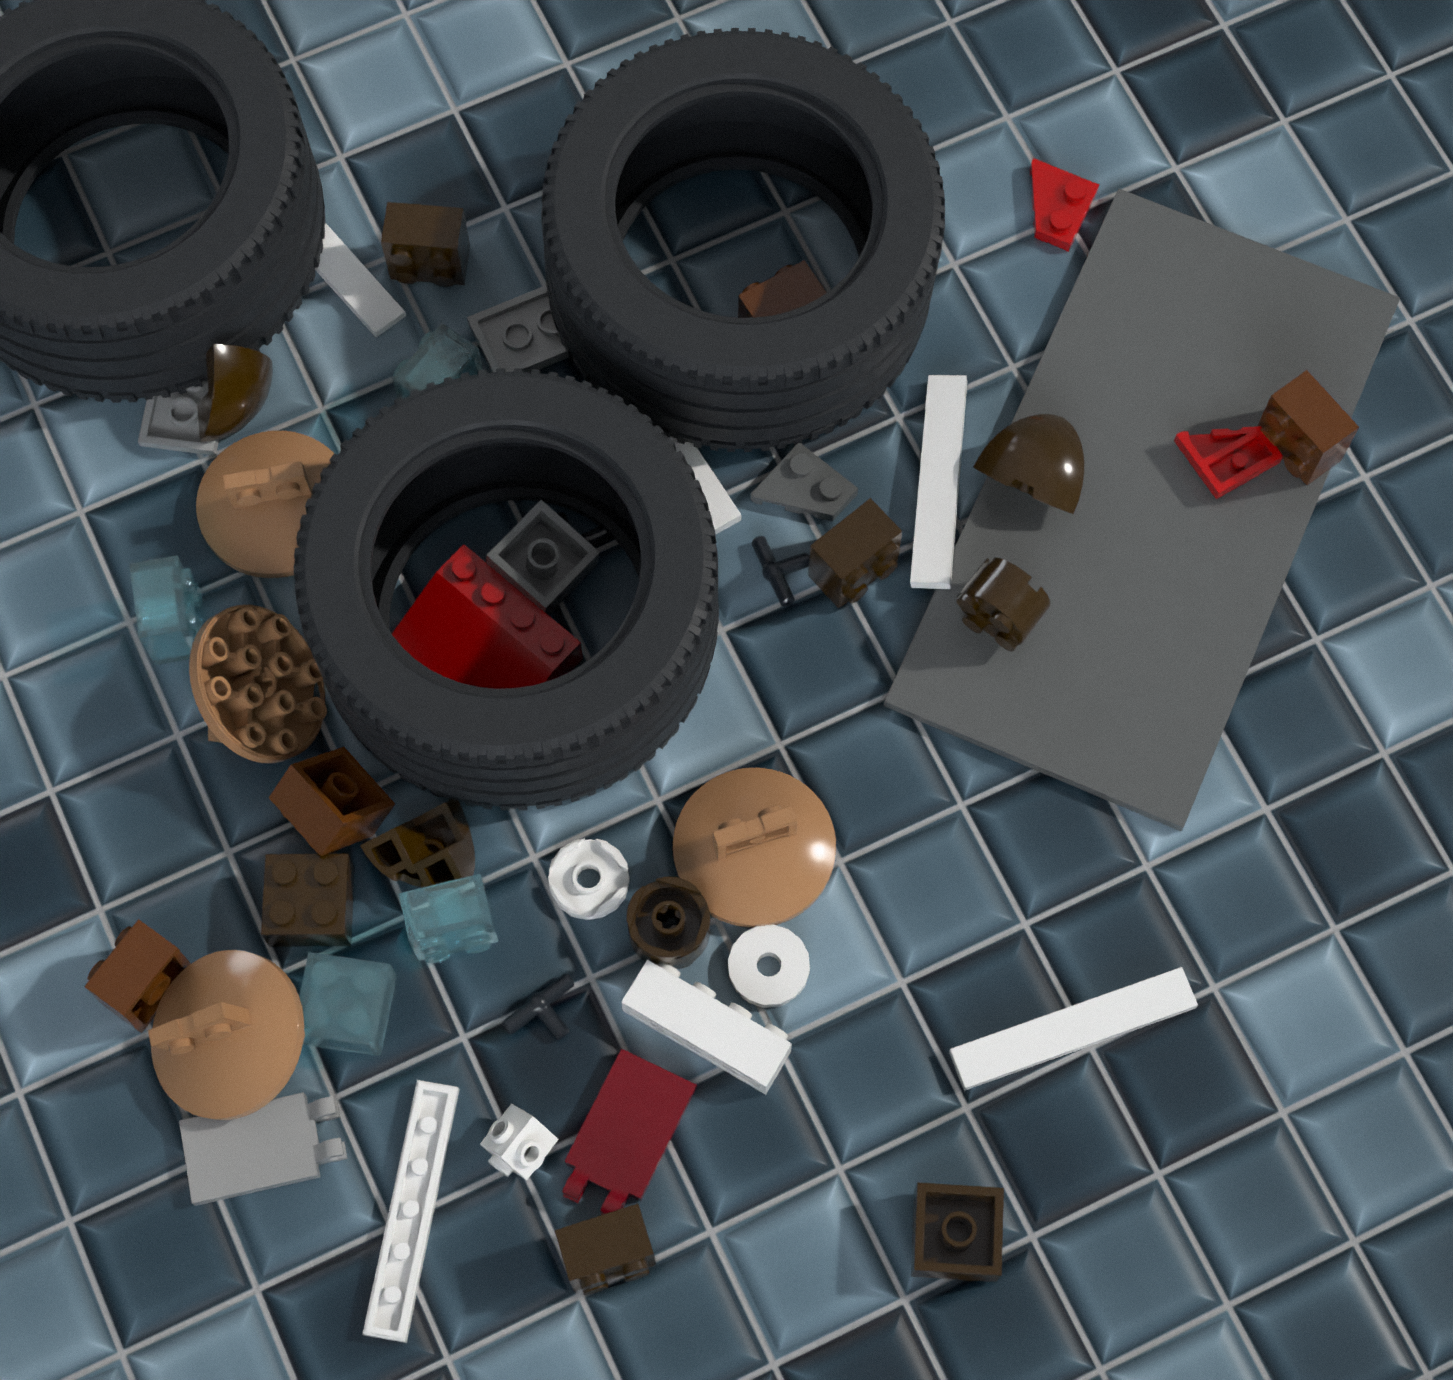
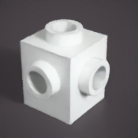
[480,1103,558,1180]

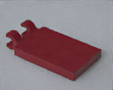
[562,1048,697,1215]

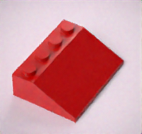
[392,544,583,689]

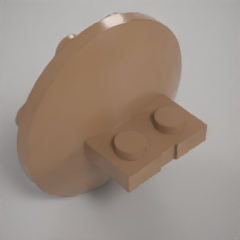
[196,431,334,578]
[189,605,327,763]
[673,768,836,928]
[148,950,305,1120]

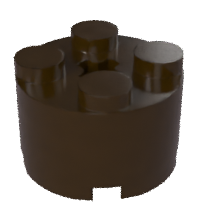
[956,557,1051,652]
[627,876,710,969]

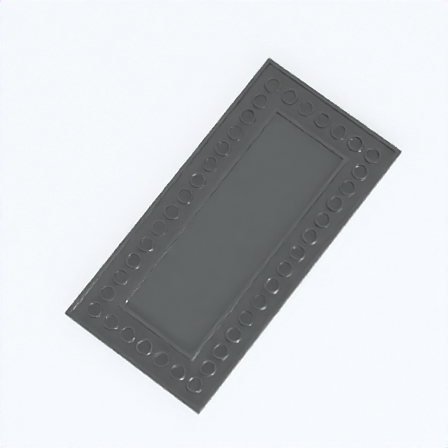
[884,188,1400,831]

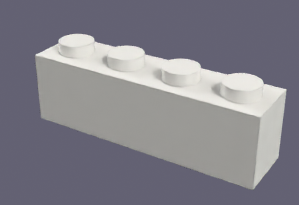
[621,960,792,1095]

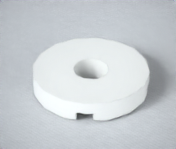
[548,838,630,920]
[728,925,810,1008]

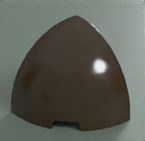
[197,344,273,442]
[973,414,1084,514]
[360,799,475,892]

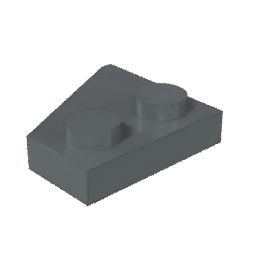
[751,443,858,521]

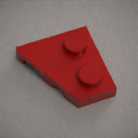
[1030,158,1099,252]
[1174,426,1283,499]

